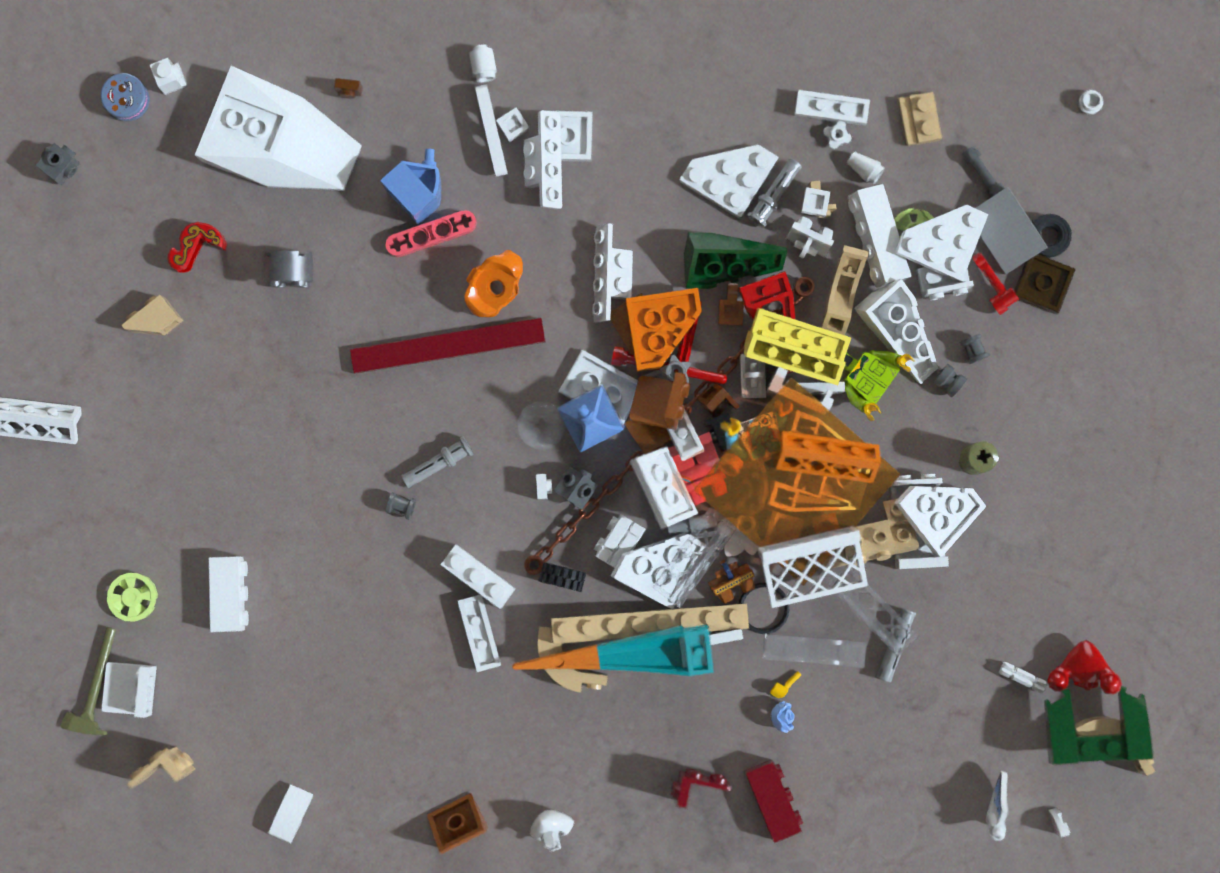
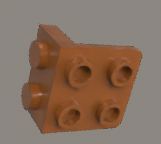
[629,372,690,430]

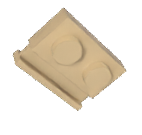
[898,92,942,146]

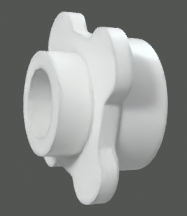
[823,121,851,149]

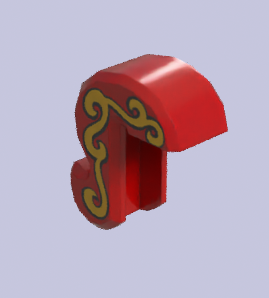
[167,222,227,273]

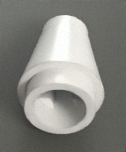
[847,152,884,184]

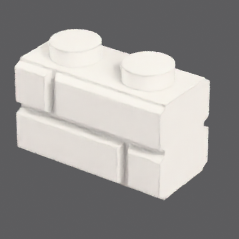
[594,514,646,568]

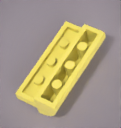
[744,308,851,385]

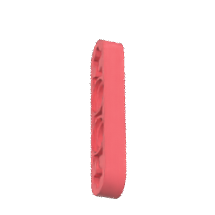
[386,210,477,257]

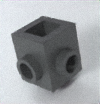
[36,143,80,185]
[553,466,598,509]

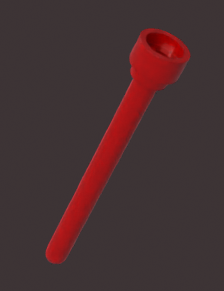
[611,346,727,384]

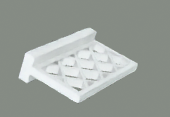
[758,526,868,608]

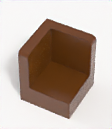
[697,382,740,417]

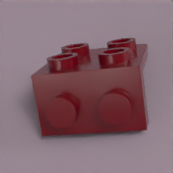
[670,768,732,809]

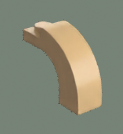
[821,245,868,335]
[538,626,608,693]
[1075,716,1155,776]

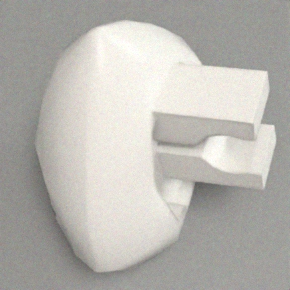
[530,810,574,851]

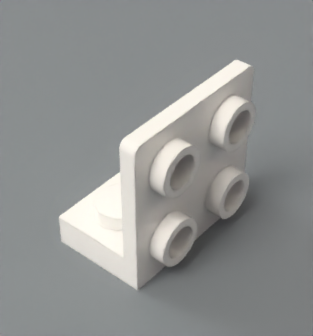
[102,662,157,718]

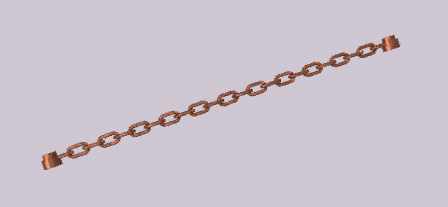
[524,277,815,575]

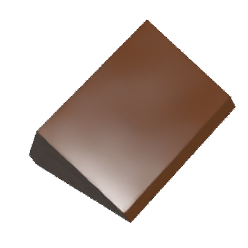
[427,793,488,854]

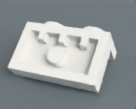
[916,267,974,300]

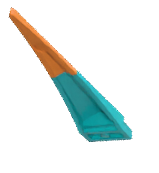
[512,624,714,676]

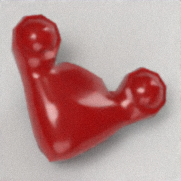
[1047,640,1122,695]

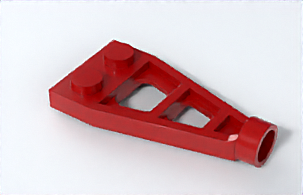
[738,271,795,374]

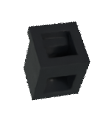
[704,412,731,452]

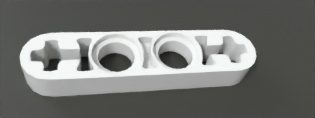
[475,84,507,177]

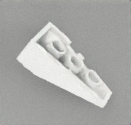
[854,279,938,384]

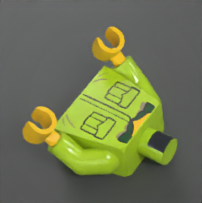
[843,350,915,421]

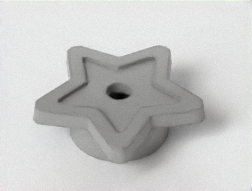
[660,355,691,383]

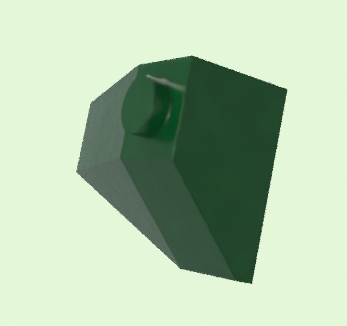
[684,232,788,289]

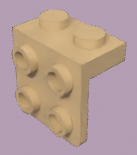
[127,747,195,789]

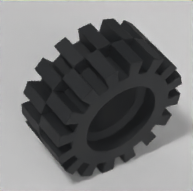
[539,562,586,592]

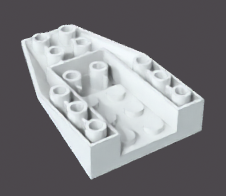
[195,66,362,190]

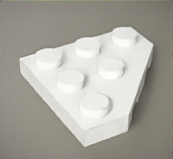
[679,145,779,219]
[895,205,988,282]
[895,486,986,557]
[611,533,707,609]

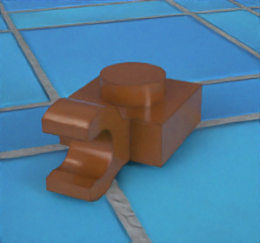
[718,283,744,326]

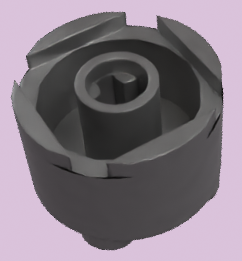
[263,251,313,288]

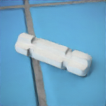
[999,662,1047,693]

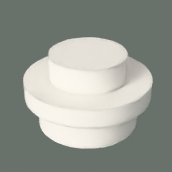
[1078,90,1103,114]

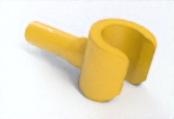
[770,671,801,698]

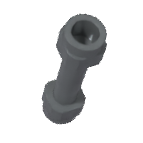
[962,146,1005,197]

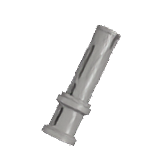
[747,158,801,228]
[401,436,474,489]

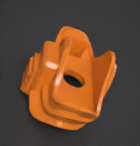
[464,250,523,318]

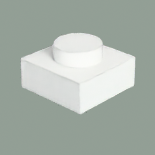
[496,108,530,142]
[801,187,830,217]
[536,474,552,500]

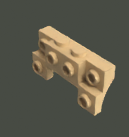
[811,498,919,571]

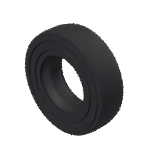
[1032,214,1072,258]

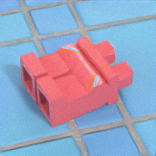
[668,432,727,506]

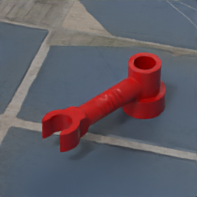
[972,252,1019,315]

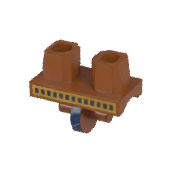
[708,560,755,604]

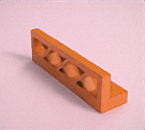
[776,431,881,483]

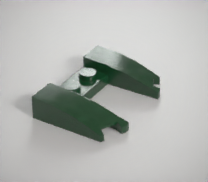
[1044,686,1154,765]

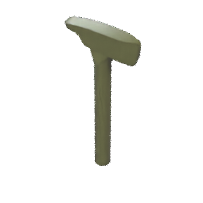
[61,627,116,735]

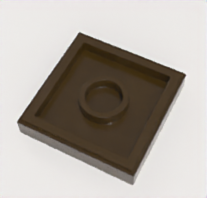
[1014,254,1076,314]

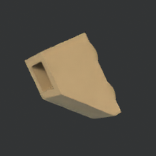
[122,295,184,336]

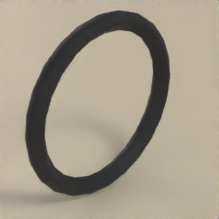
[739,582,790,634]

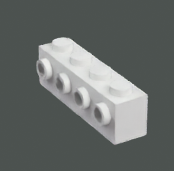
[848,184,911,288]

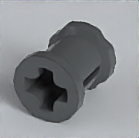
[960,334,990,364]
[386,492,416,520]

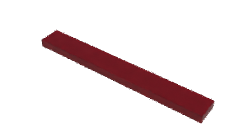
[350,318,546,374]

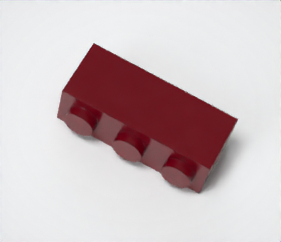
[744,759,804,843]

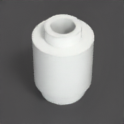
[469,45,497,83]

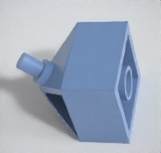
[380,149,442,226]
[557,384,625,452]

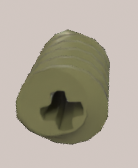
[959,441,998,475]

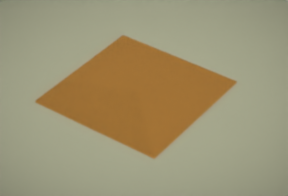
[693,377,901,586]

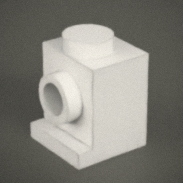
[150,58,187,95]

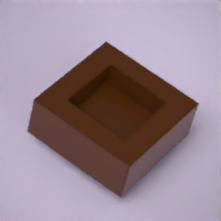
[334,78,363,99]

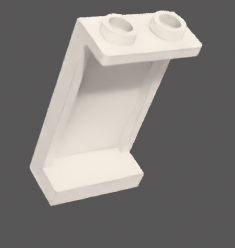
[890,474,949,569]

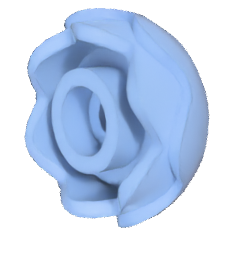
[771,701,795,733]

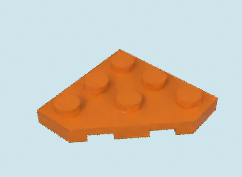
[625,288,702,371]

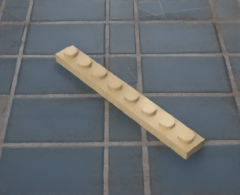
[551,604,749,644]

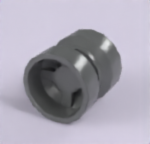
[933,364,967,398]

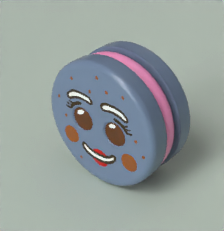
[101,73,150,121]

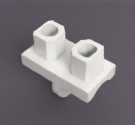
[786,216,834,259]
[740,354,766,398]

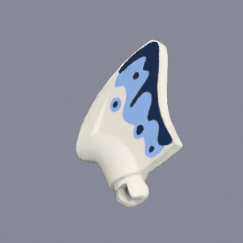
[986,771,1008,841]

